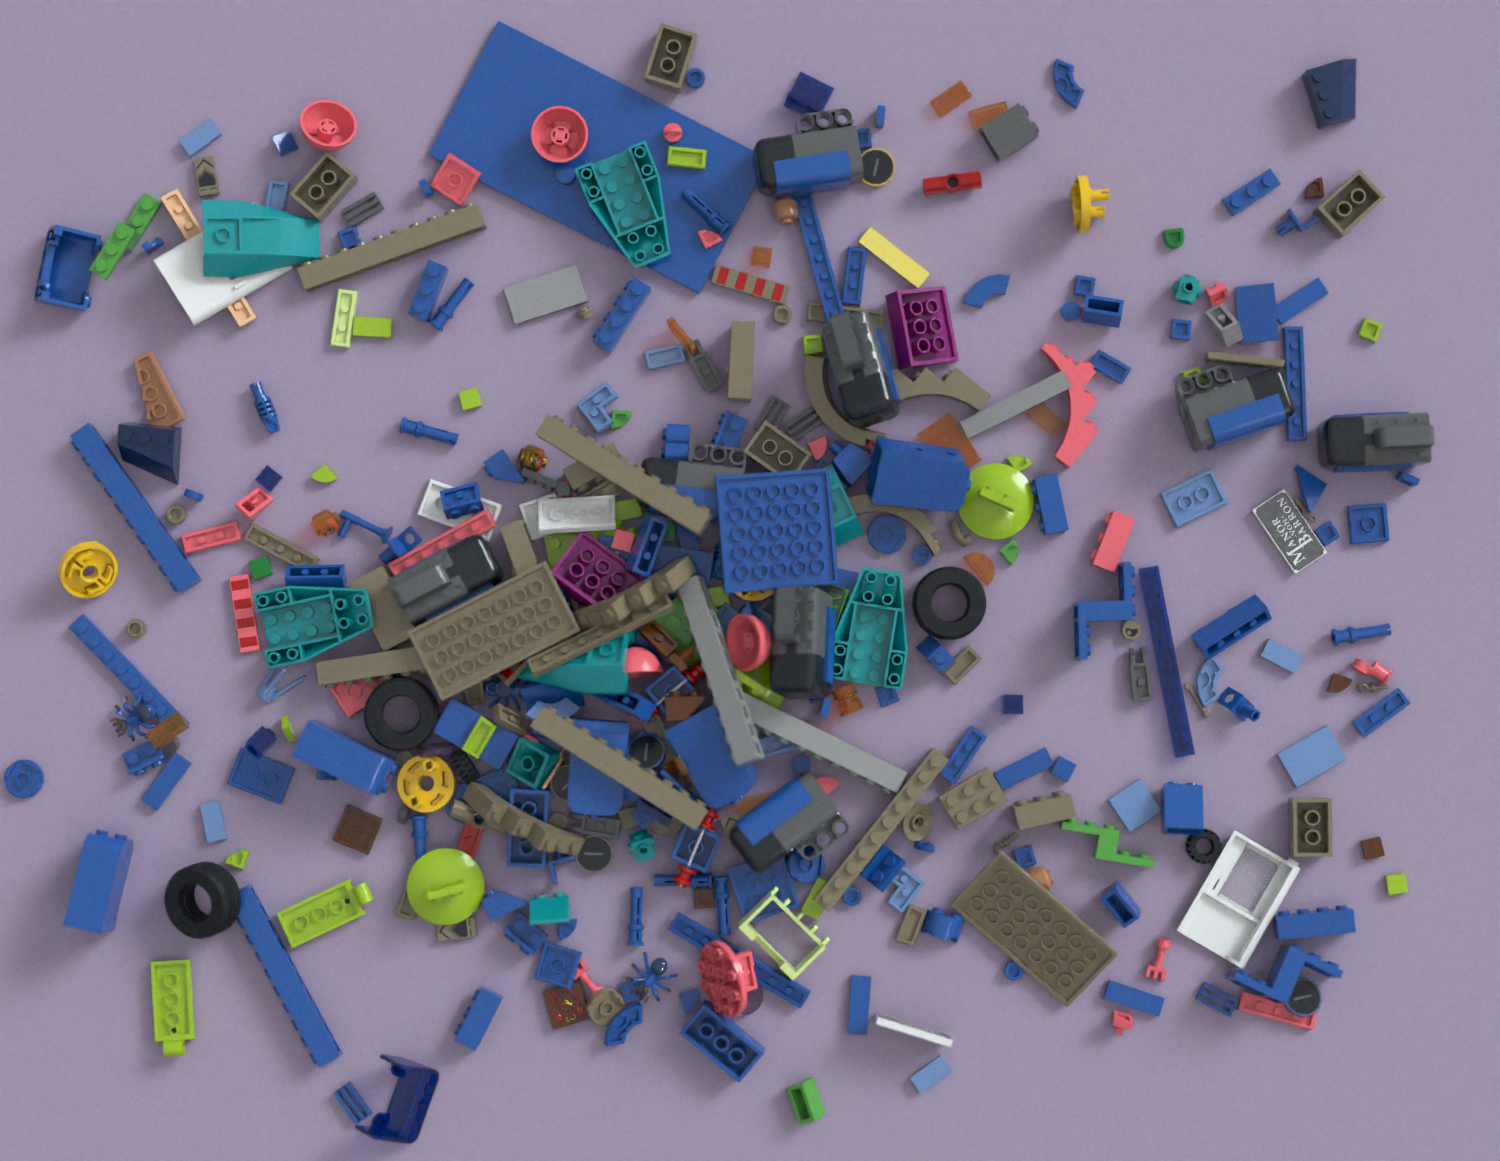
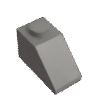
[1204,303,1244,348]

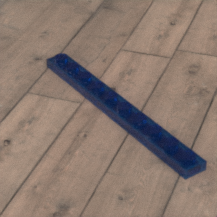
[1138,565,1195,758]

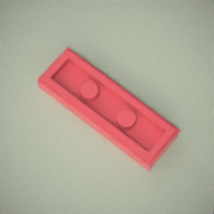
[181,521,242,554]

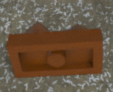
[638,620,679,659]
[668,646,695,672]

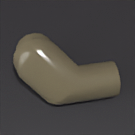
[949,521,972,547]

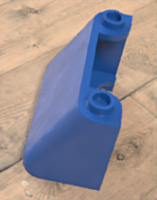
[34,225,103,311]

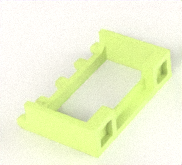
[737,886,830,980]

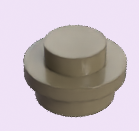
[575,305,594,321]
[126,619,146,638]

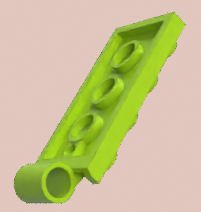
[544,520,639,571]
[276,878,374,948]
[151,959,195,1057]

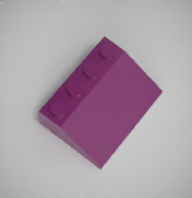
[885,286,959,371]
[551,531,644,607]

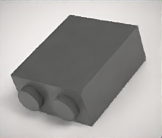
[978,103,1039,162]

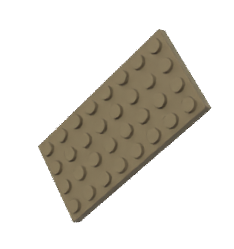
[407,561,581,701]
[950,850,1119,1007]

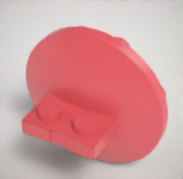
[697,940,758,1017]

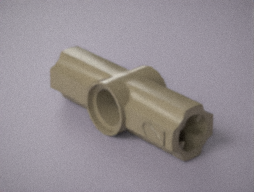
[449,799,506,834]

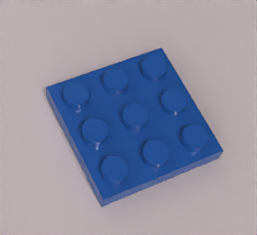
[727,857,800,923]

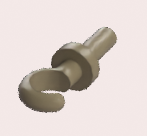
[1294,498,1316,523]
[1357,683,1388,693]
[993,832,1019,854]

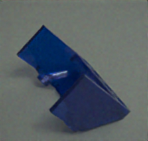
[355,1054,439,1144]

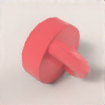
[663,123,682,143]

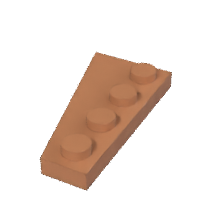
[133,351,186,427]

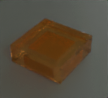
[751,246,772,268]

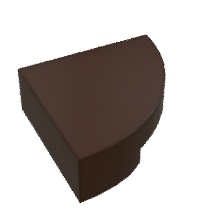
[1304,177,1324,199]
[1327,673,1352,692]

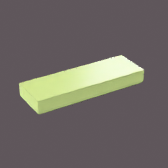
[330,289,358,349]

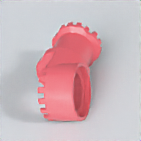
[1351,658,1393,685]

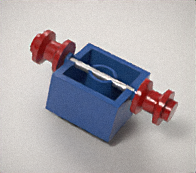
[641,661,707,723]
[671,807,722,888]

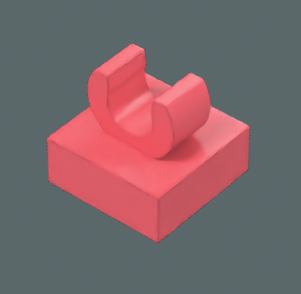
[1205,281,1229,307]
[1112,1010,1133,1036]

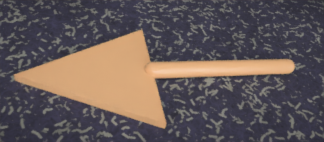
[542,748,568,789]

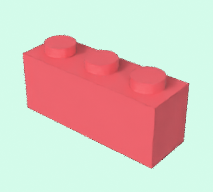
[1089,511,1135,573]

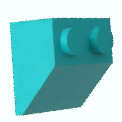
[505,737,560,790]
[530,892,572,925]

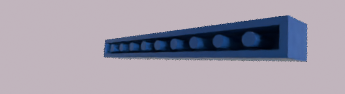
[70,423,202,593]
[237,884,343,1067]

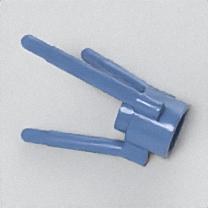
[257,668,306,702]

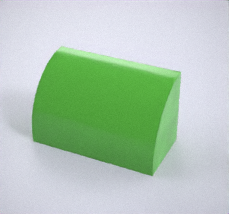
[787,1077,826,1125]

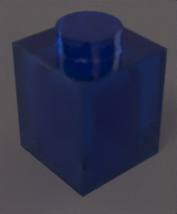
[1002,695,1023,714]
[244,726,277,760]

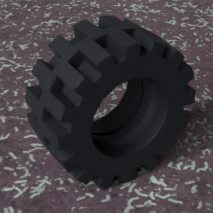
[449,748,480,785]
[1185,829,1222,864]

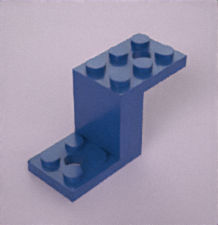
[1073,562,1136,661]
[1225,944,1344,1004]

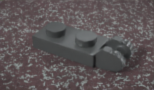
[683,339,724,394]
[521,468,574,498]
[1129,647,1153,702]
[566,812,622,839]

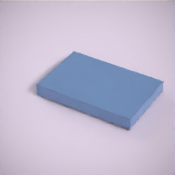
[1159,469,1228,528]
[1277,726,1346,788]

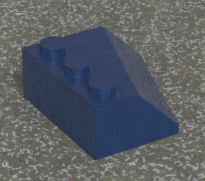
[1302,59,1356,130]
[117,422,182,485]

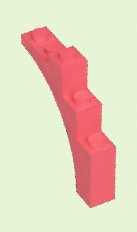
[1040,342,1098,469]

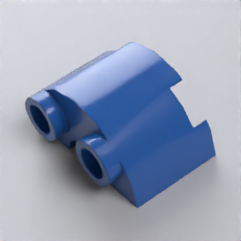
[921,907,964,943]

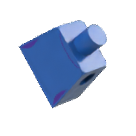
[829,440,873,489]

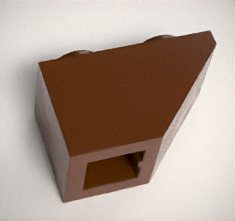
[665,691,705,721]

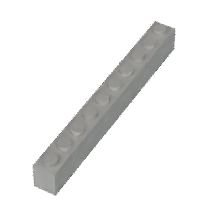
[677,575,765,766]
[743,692,908,794]

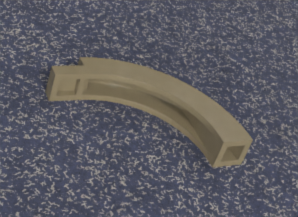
[805,354,890,446]
[848,494,942,555]

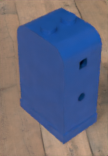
[866,436,971,512]
[664,705,759,808]
[568,717,630,818]
[291,720,398,795]
[63,829,134,934]

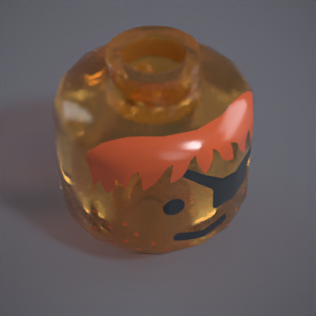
[311,509,341,537]

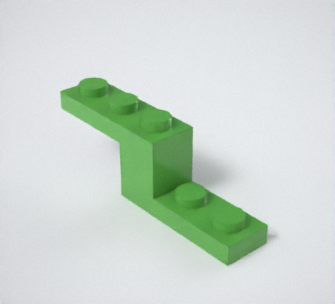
[89,193,162,281]
[1059,818,1154,868]

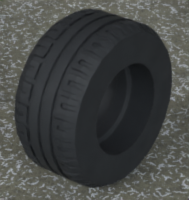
[912,566,987,640]
[364,677,439,751]
[164,861,241,939]

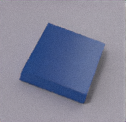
[1235,283,1279,344]
[520,682,586,713]
[227,748,296,805]

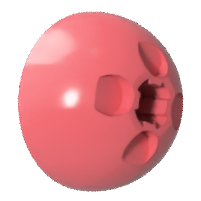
[300,100,357,152]
[531,106,588,163]
[725,614,772,672]
[625,647,663,679]

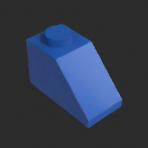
[483,449,526,484]
[916,635,956,675]
[481,889,527,921]

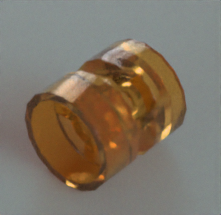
[831,683,864,716]

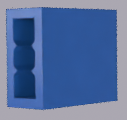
[1161,782,1204,836]

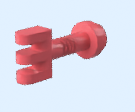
[1144,938,1171,982]
[574,959,604,997]

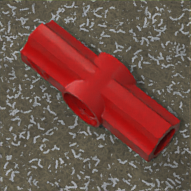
[923,171,982,196]

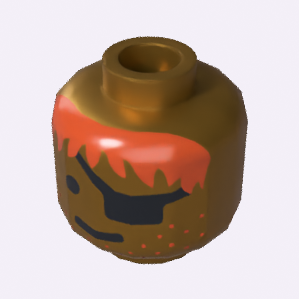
[518,445,548,472]

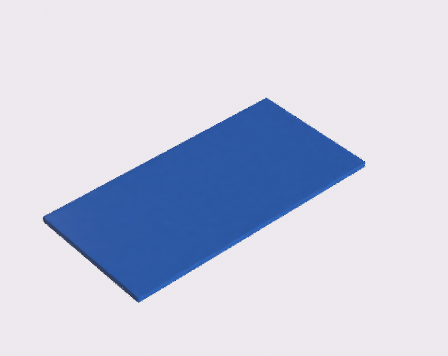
[428,21,757,294]

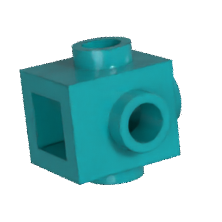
[1172,274,1202,305]
[627,829,656,863]

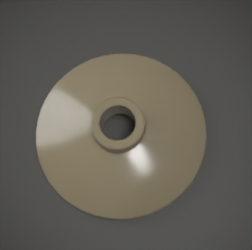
[902,803,935,841]

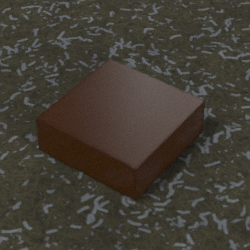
[1360,836,1385,860]
[694,888,714,909]

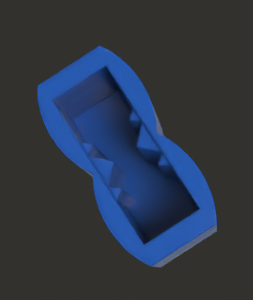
[661,424,690,462]

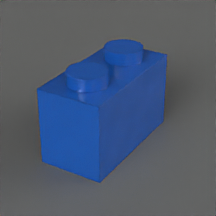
[1081,294,1124,328]
[1100,880,1141,928]

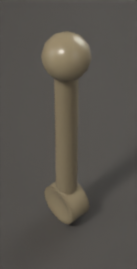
[1185,682,1209,718]

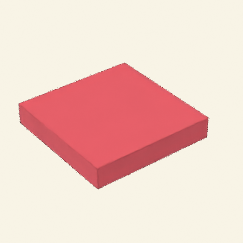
[429,153,482,206]

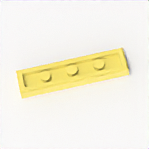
[858,227,930,289]

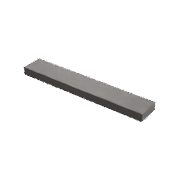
[960,370,1072,439]

